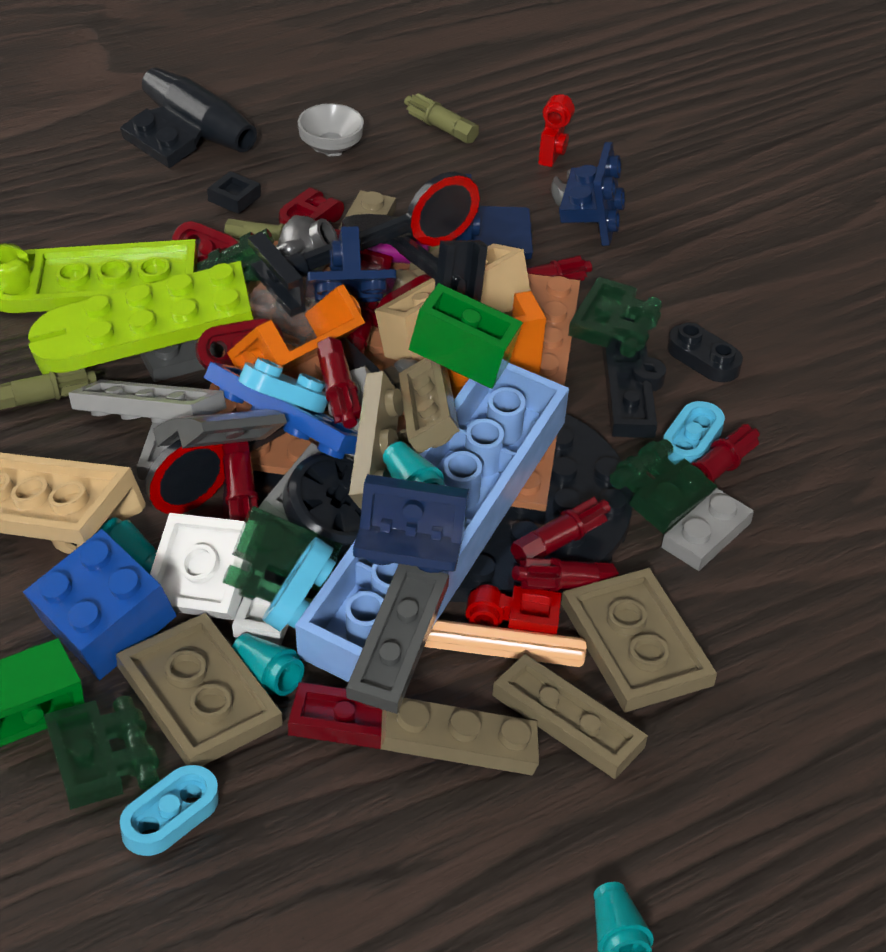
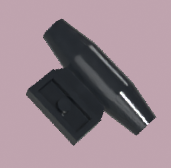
[120,67,257,168]

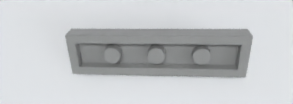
[69,380,227,423]

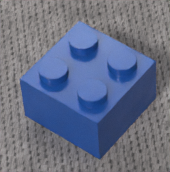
[23,529,177,681]

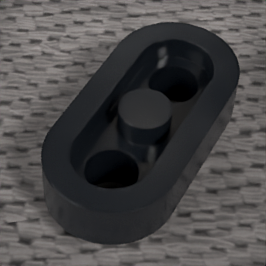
[667,322,743,382]

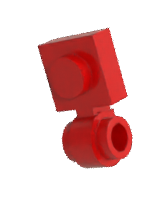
[538,94,575,167]
[465,584,562,635]

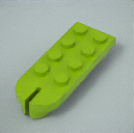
[0,239,198,313]
[28,261,254,374]

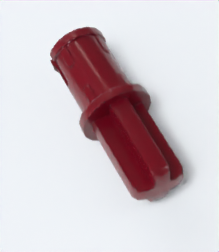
[689,424,760,487]

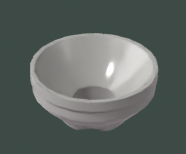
[298,103,364,156]

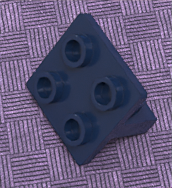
[559,142,625,246]
[305,226,397,303]
[353,474,469,573]

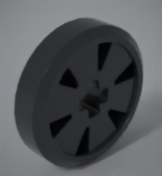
[283,453,361,553]

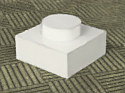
[232,588,289,645]

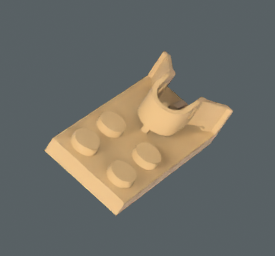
[0,453,146,554]

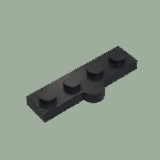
[600,313,666,438]

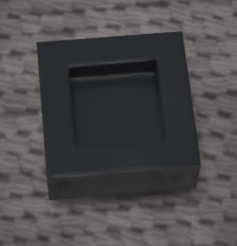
[207,171,261,214]

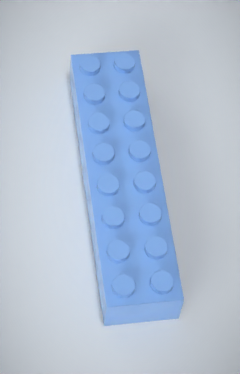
[295,363,569,682]

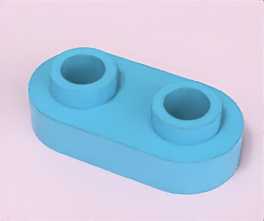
[238,357,328,413]
[661,401,725,469]
[262,537,336,632]
[120,765,219,856]

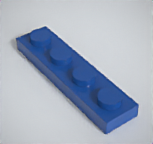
[204,361,358,459]

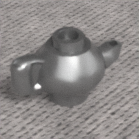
[275,215,338,272]

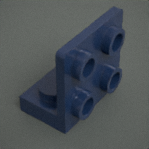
[455,174,533,259]

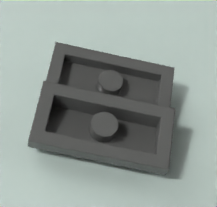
[153,409,287,448]

